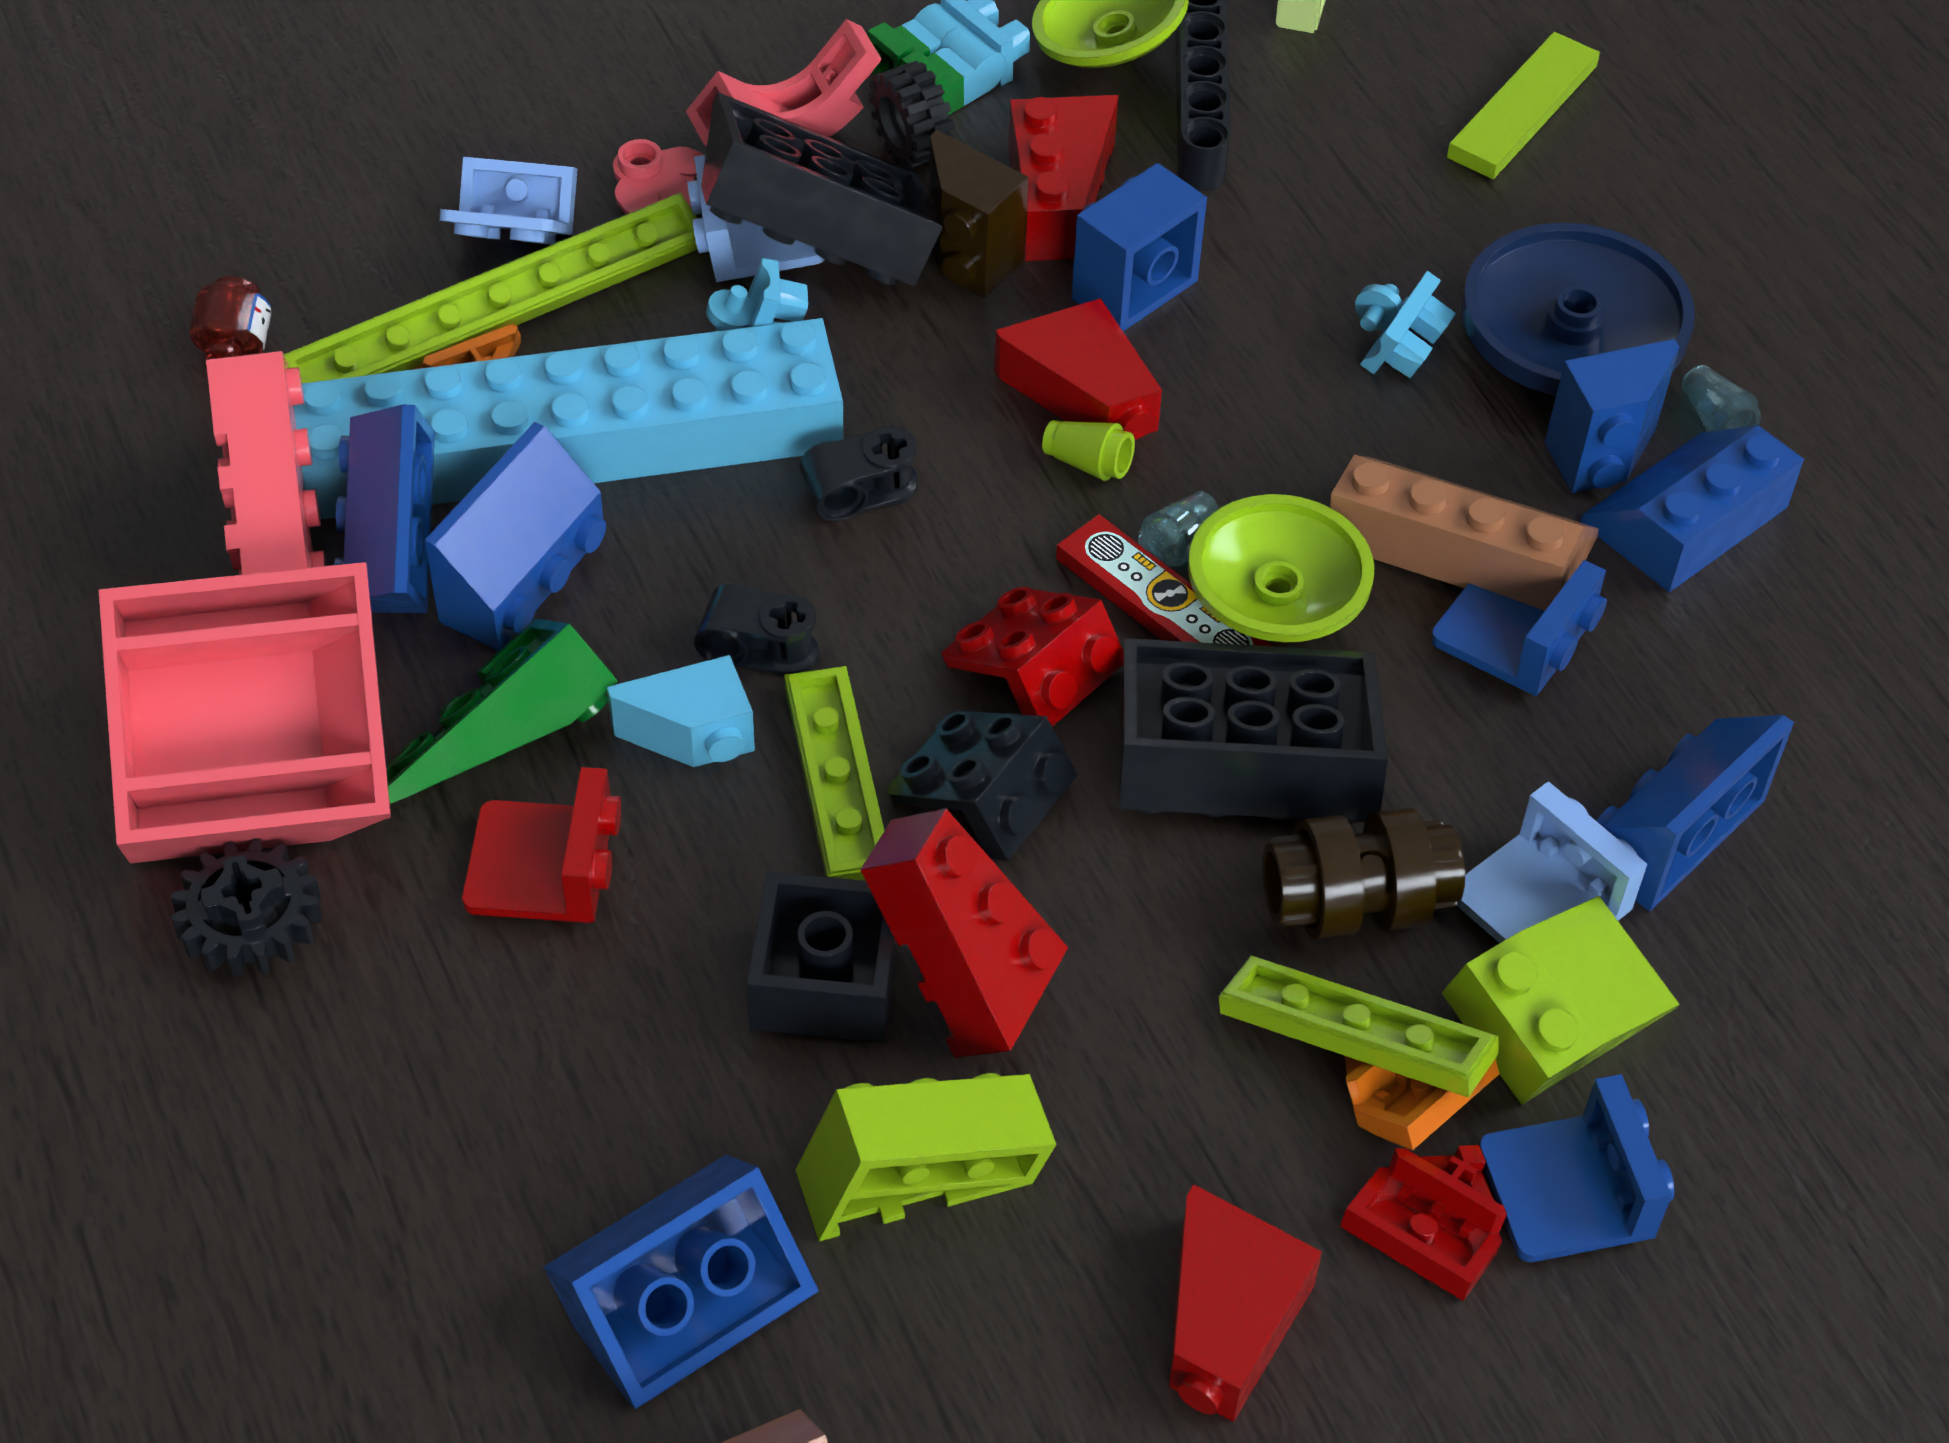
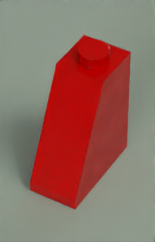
[994,298,1162,440]
[1169,1185,1322,1422]

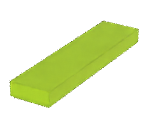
[1447,32,1600,180]
[784,666,884,881]
[1219,955,1499,1098]

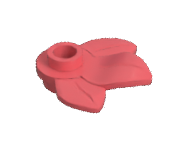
[613,139,704,214]

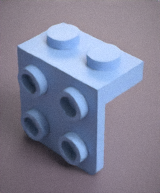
[687,155,825,282]
[439,157,578,245]
[1456,781,1647,943]

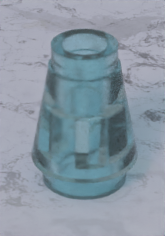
[1682,365,1761,432]
[1138,491,1219,567]

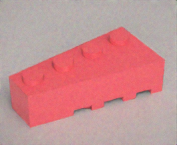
[206,351,327,575]

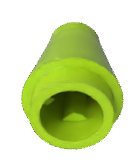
[1042,420,1135,481]

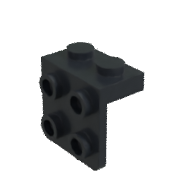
[887,710,1078,861]

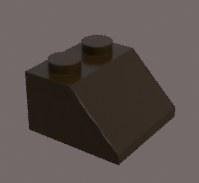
[929,130,1028,298]

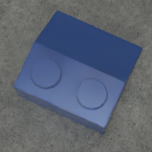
[1545,339,1679,493]

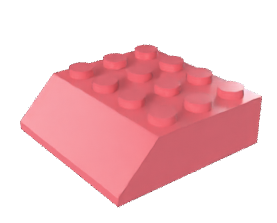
[98,562,391,864]

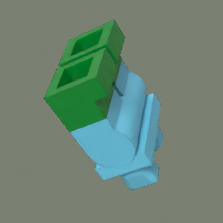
[868,0,1030,116]

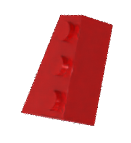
[1008,95,1119,261]
[860,809,1069,1058]

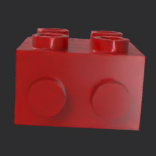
[941,587,1123,727]
[462,767,621,923]

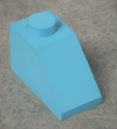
[607,655,755,767]

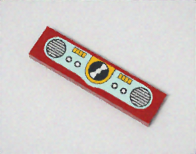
[1056,514,1273,646]

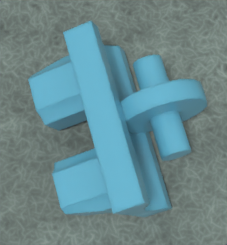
[706,258,808,331]
[1355,271,1456,379]

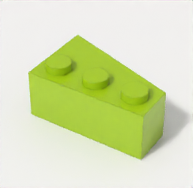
[796,1073,1057,1242]

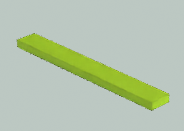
[284,192,698,383]

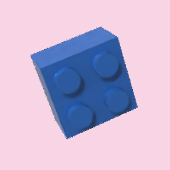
[1072,163,1207,331]

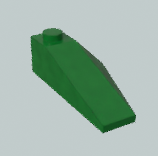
[386,619,618,804]

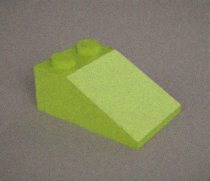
[1442,896,1680,1105]

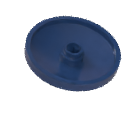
[1461,223,1695,396]

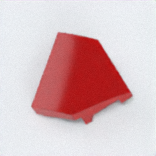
[1340,1145,1507,1301]

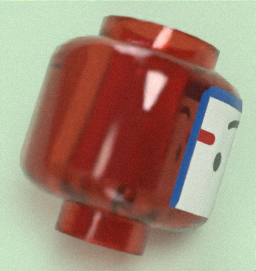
[189,276,271,360]

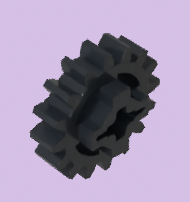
[171,838,322,977]

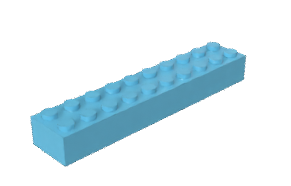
[294,318,844,519]

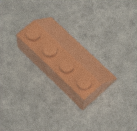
[1330,455,1599,611]

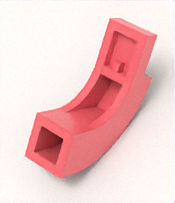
[686,19,882,146]

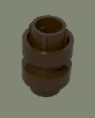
[1262,808,1465,939]

